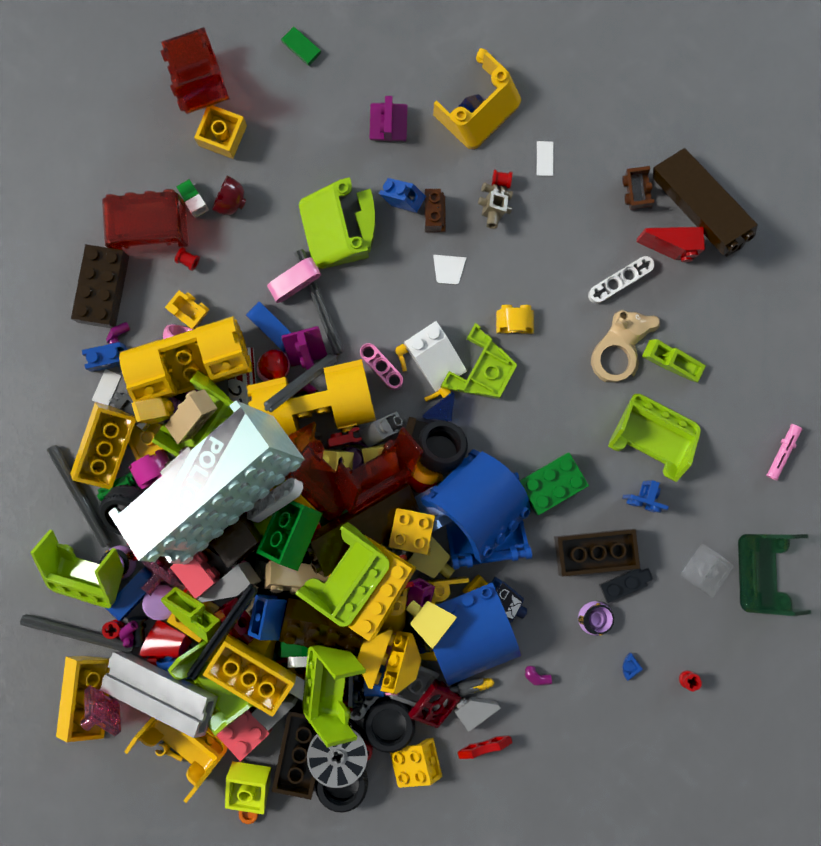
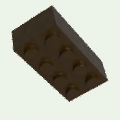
[71,244,129,328]
[554,529,640,577]
[279,598,364,656]
[272,707,317,800]

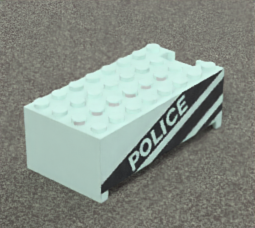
[108,400,305,565]

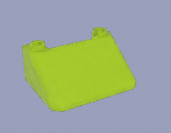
[299,177,369,269]
[152,370,234,457]
[608,394,701,482]
[295,522,390,627]
[168,641,253,736]

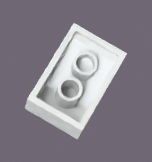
[404,321,467,392]

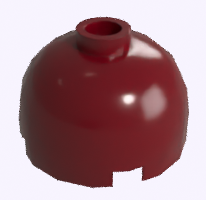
[212,176,246,215]

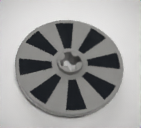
[307,728,368,788]

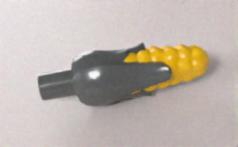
[449,678,494,696]

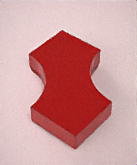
[457,736,513,759]

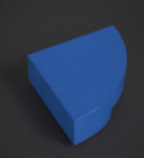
[622,653,643,681]

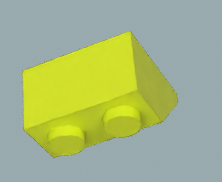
[225,761,271,815]

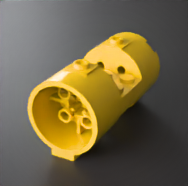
[119,316,253,402]
[247,359,376,444]

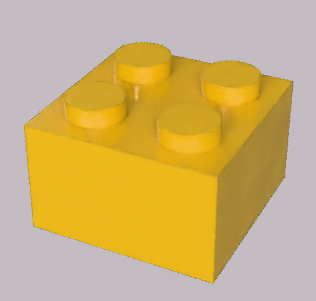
[194,103,247,159]

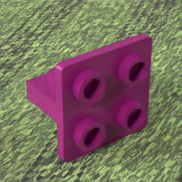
[369,96,408,141]
[281,326,327,370]

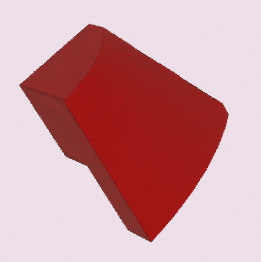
[139,620,192,658]

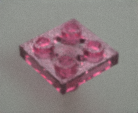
[141,559,181,596]
[80,685,121,736]

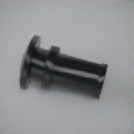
[128,615,148,647]

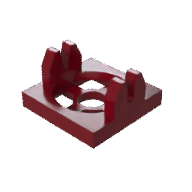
[408,679,461,728]

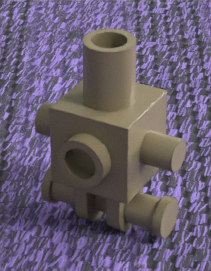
[478,182,513,229]

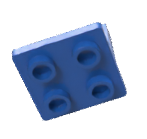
[622,480,669,513]

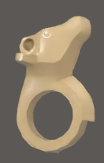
[591,310,660,383]

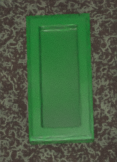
[281,26,321,66]

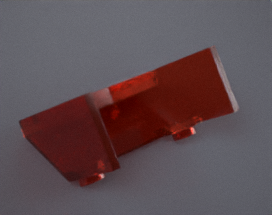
[285,422,362,521]
[334,427,423,515]

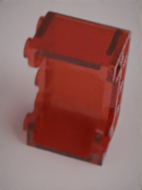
[160,27,230,114]
[102,189,188,250]

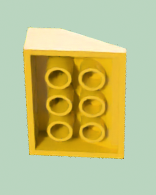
[348,535,417,641]

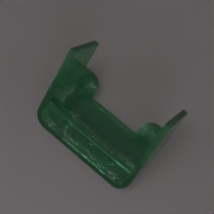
[738,534,811,616]

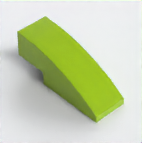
[355,188,376,253]
[642,339,706,383]
[161,587,221,643]

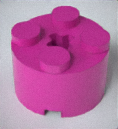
[129,449,170,490]

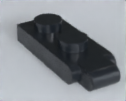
[599,568,653,603]

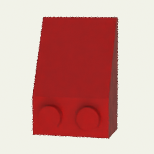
[637,227,705,262]

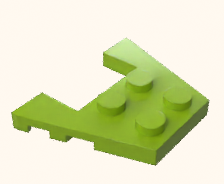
[440,323,517,399]

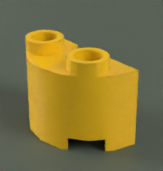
[165,290,210,330]
[496,304,534,334]

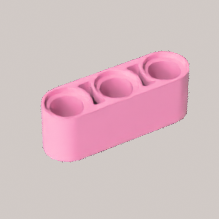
[267,257,321,303]
[360,343,403,391]

